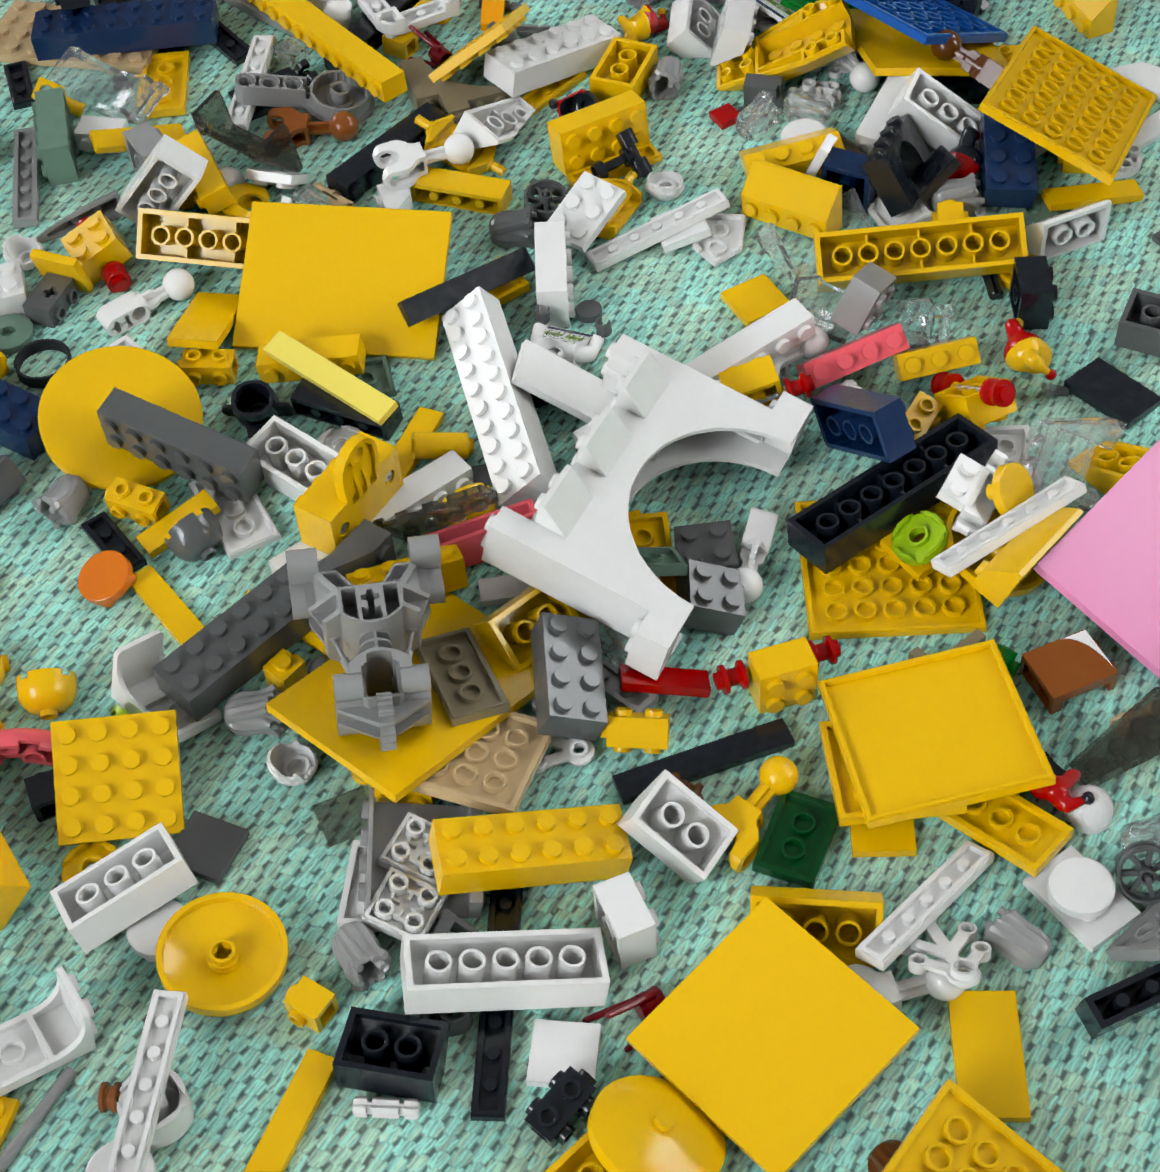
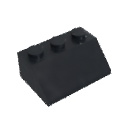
[332,1006,450,1103]

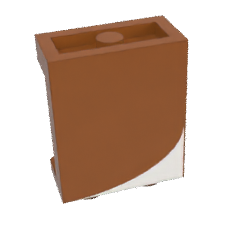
[1019,629,1118,714]

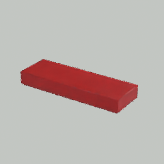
[618,664,711,698]

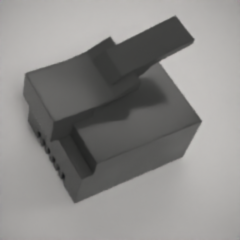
[738,73,783,115]

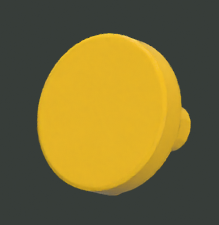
[986,462,1035,516]

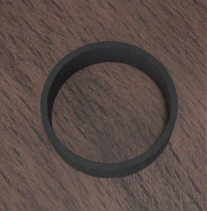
[14,339,73,389]

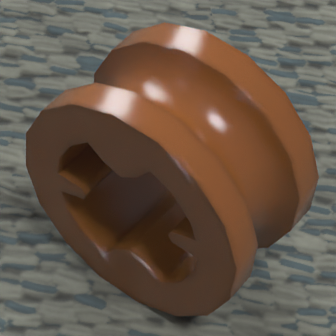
[98,1082,122,1113]

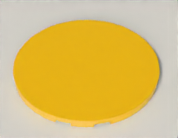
[38,346,203,490]

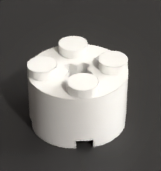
[117,1069,194,1150]

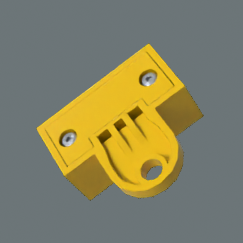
[293,431,403,555]

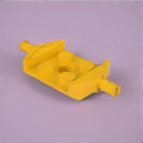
[414,114,508,177]
[597,170,642,240]

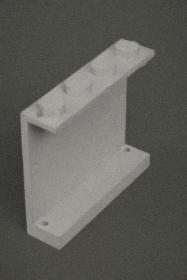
[358,788,483,919]

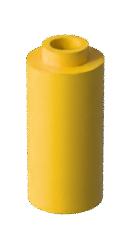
[411,432,474,459]

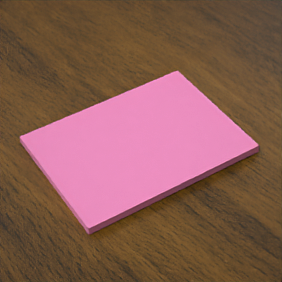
[1033,439,1160,679]

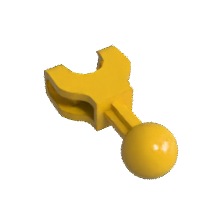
[179,183,270,218]
[711,756,799,873]

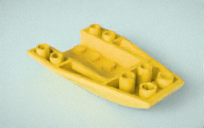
[716,0,856,91]

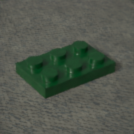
[752,791,839,889]

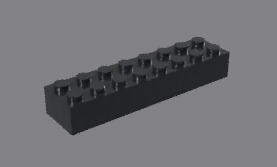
[787,413,998,574]

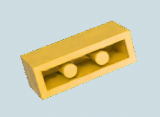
[892,336,981,381]

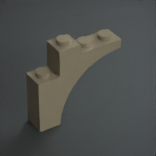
[399,56,512,125]

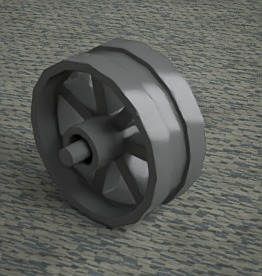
[524,179,568,222]
[1114,840,1160,905]

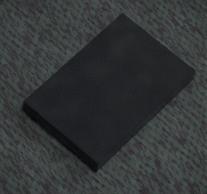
[1063,357,1160,430]

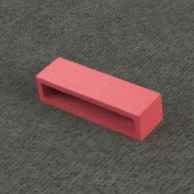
[795,323,910,388]
[426,498,537,568]

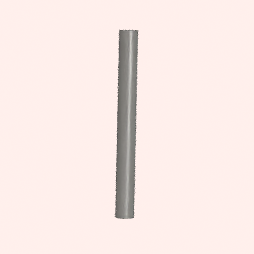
[0,1066,77,1172]

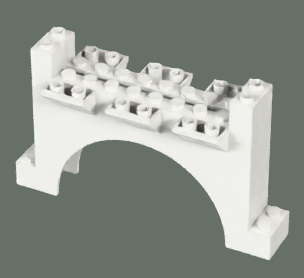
[481,334,814,681]

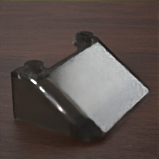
[191,90,303,173]

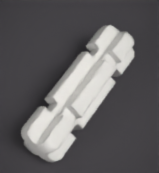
[352,1096,420,1120]

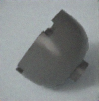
[164,508,223,562]

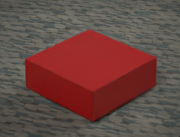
[709,103,742,130]

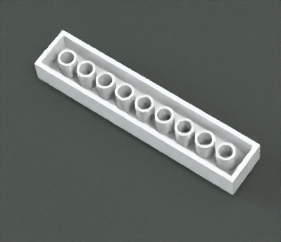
[441,286,556,507]

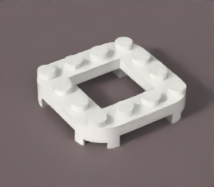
[356,0,460,39]

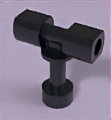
[590,127,653,179]

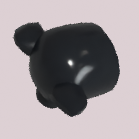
[222,380,296,439]

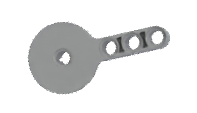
[235,70,375,124]

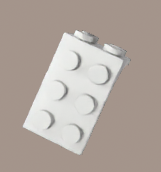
[111,630,221,744]
[0,966,98,1097]

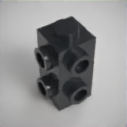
[524,1066,599,1148]

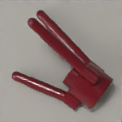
[408,25,452,70]
[582,985,665,1053]

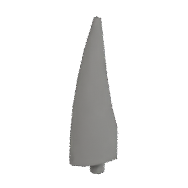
[36,190,123,243]

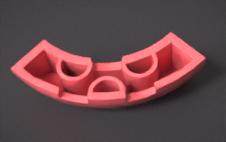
[0,728,53,767]

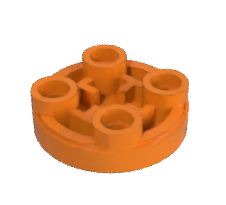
[78,550,136,608]

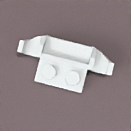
[936,449,1008,537]

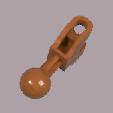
[262,107,359,153]

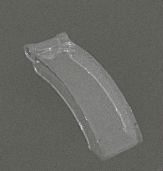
[45,47,170,125]
[790,275,956,351]

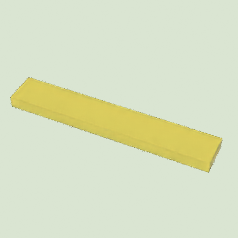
[263,331,398,426]

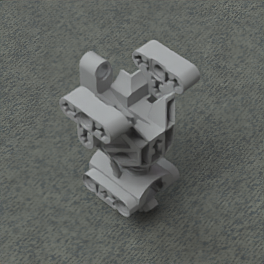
[285,534,445,752]

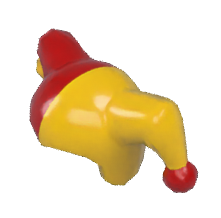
[617,4,669,41]
[1003,318,1057,380]

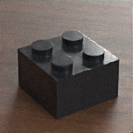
[1009,256,1058,330]

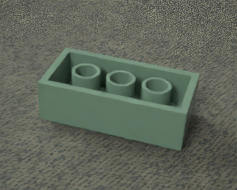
[31,87,79,186]

